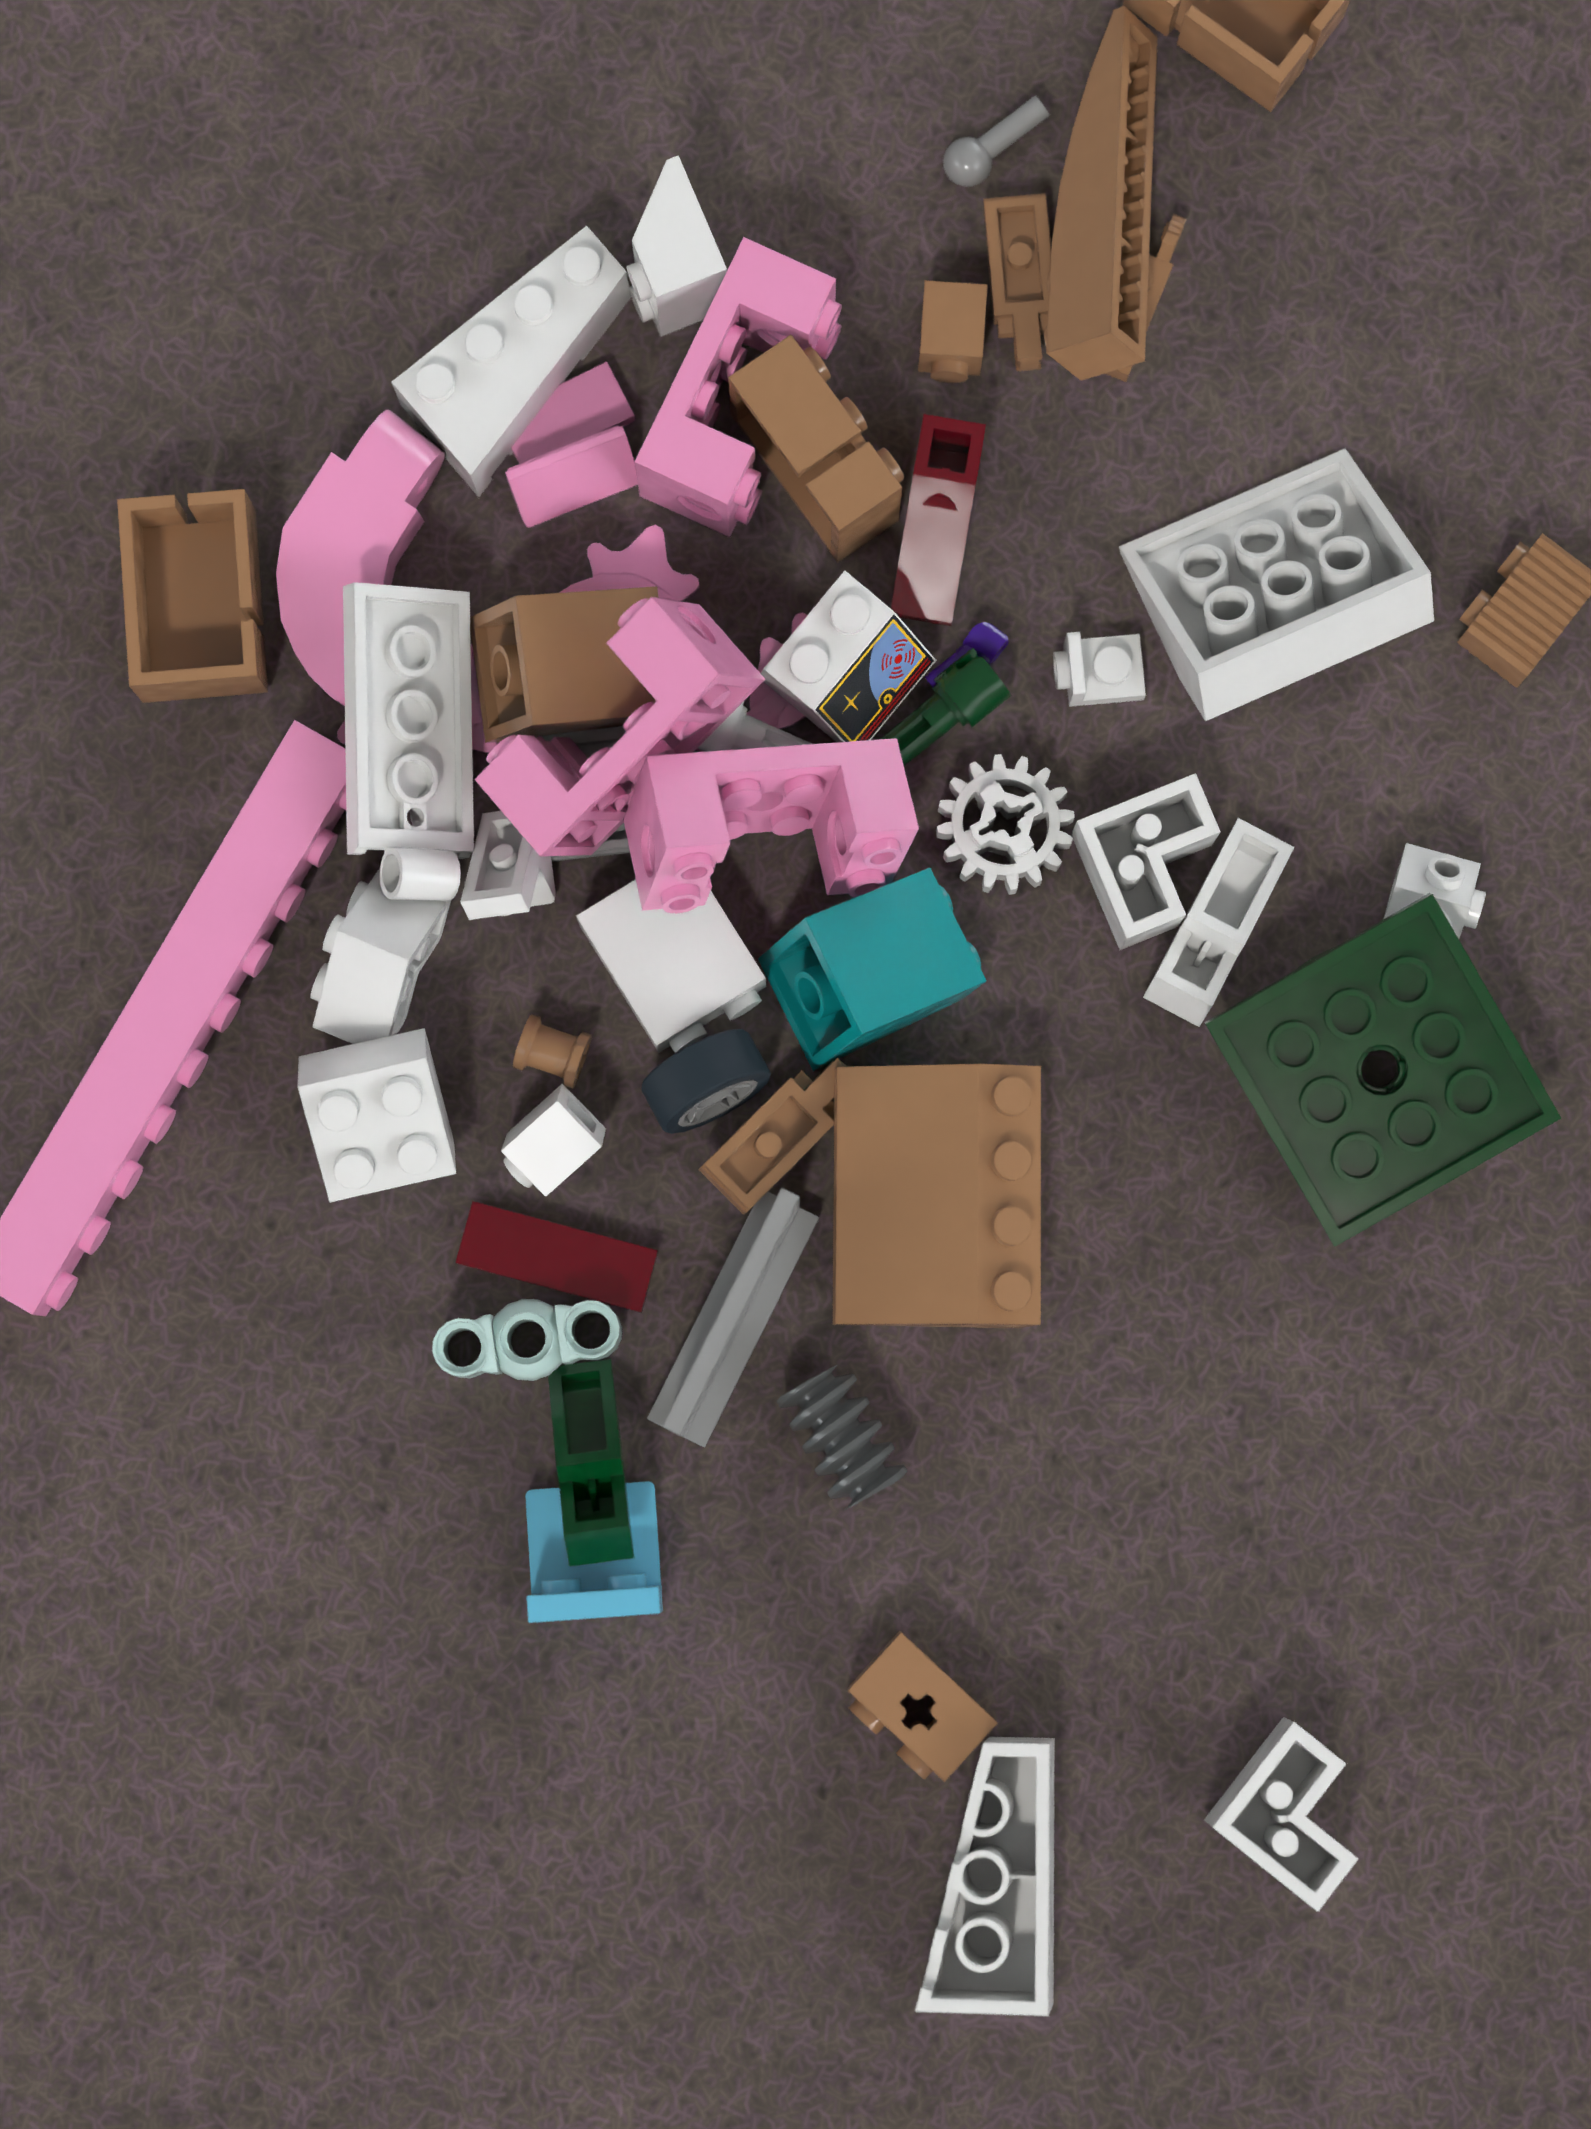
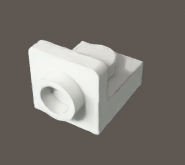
[1053,632,1146,706]

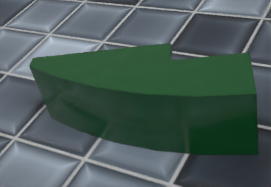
[548,1359,634,1567]

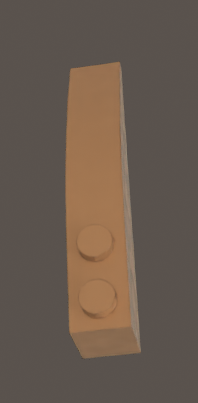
[1044,6,1157,381]

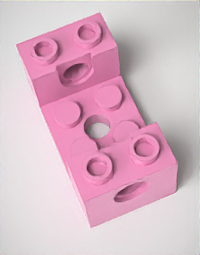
[634,237,842,537]
[475,597,765,856]
[623,738,919,913]

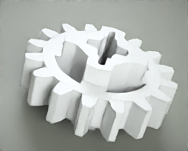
[936,754,1075,895]

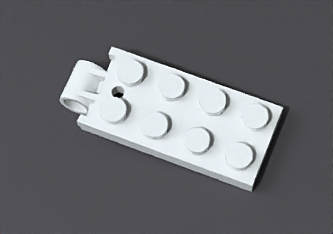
[343,582,474,901]

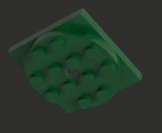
[1204,893,1561,1247]

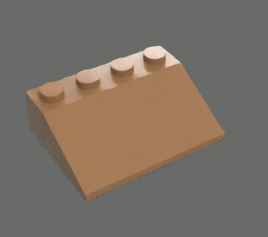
[833,1064,1041,1328]

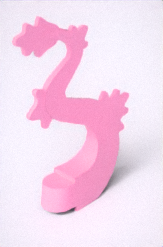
[276,410,807,754]

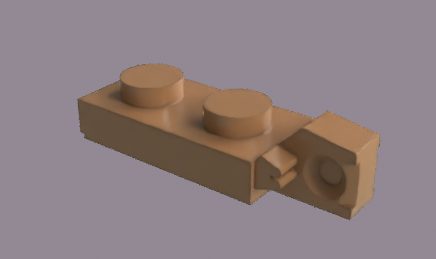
[983,193,1051,372]
[698,1058,847,1215]

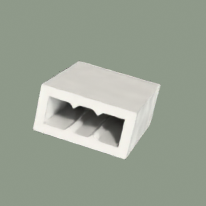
[576,879,766,1053]

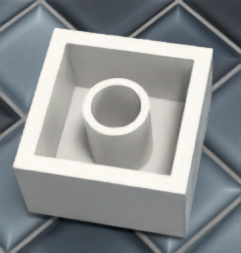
[298,1028,456,1202]

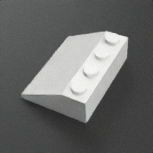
[1119,448,1434,721]

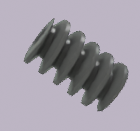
[776,1365,908,1511]

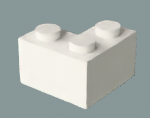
[1071,773,1220,950]
[311,868,451,1044]
[1204,1717,1358,1912]

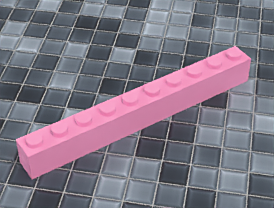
[0,720,346,1316]

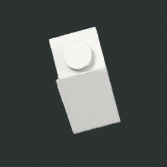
[460,811,556,920]

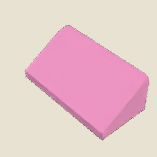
[505,425,638,527]

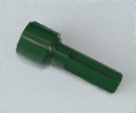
[879,647,1012,766]

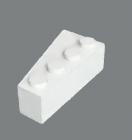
[392,226,631,497]
[915,1737,1054,2016]

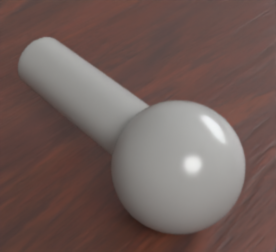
[943,95,1050,186]

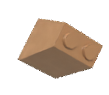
[470,586,659,743]

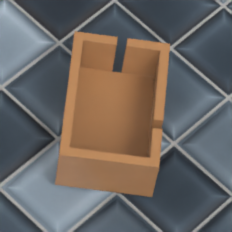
[1123,0,1350,112]
[728,335,904,562]
[117,489,268,703]

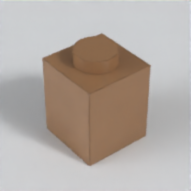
[918,280,987,383]

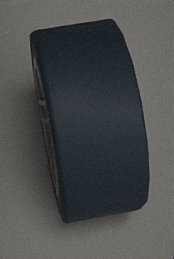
[641,1029,771,1134]

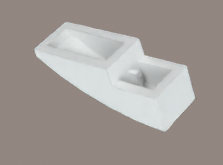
[1143,818,1294,1027]

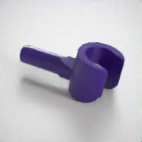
[925,622,1009,687]

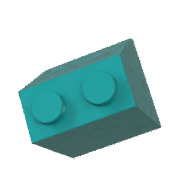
[758,868,987,1071]

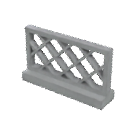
[647,1188,819,1448]

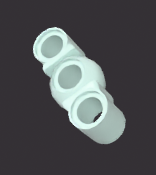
[432,1299,622,1381]

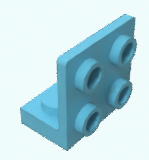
[526,1481,663,1623]

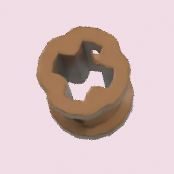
[513,1014,592,1089]

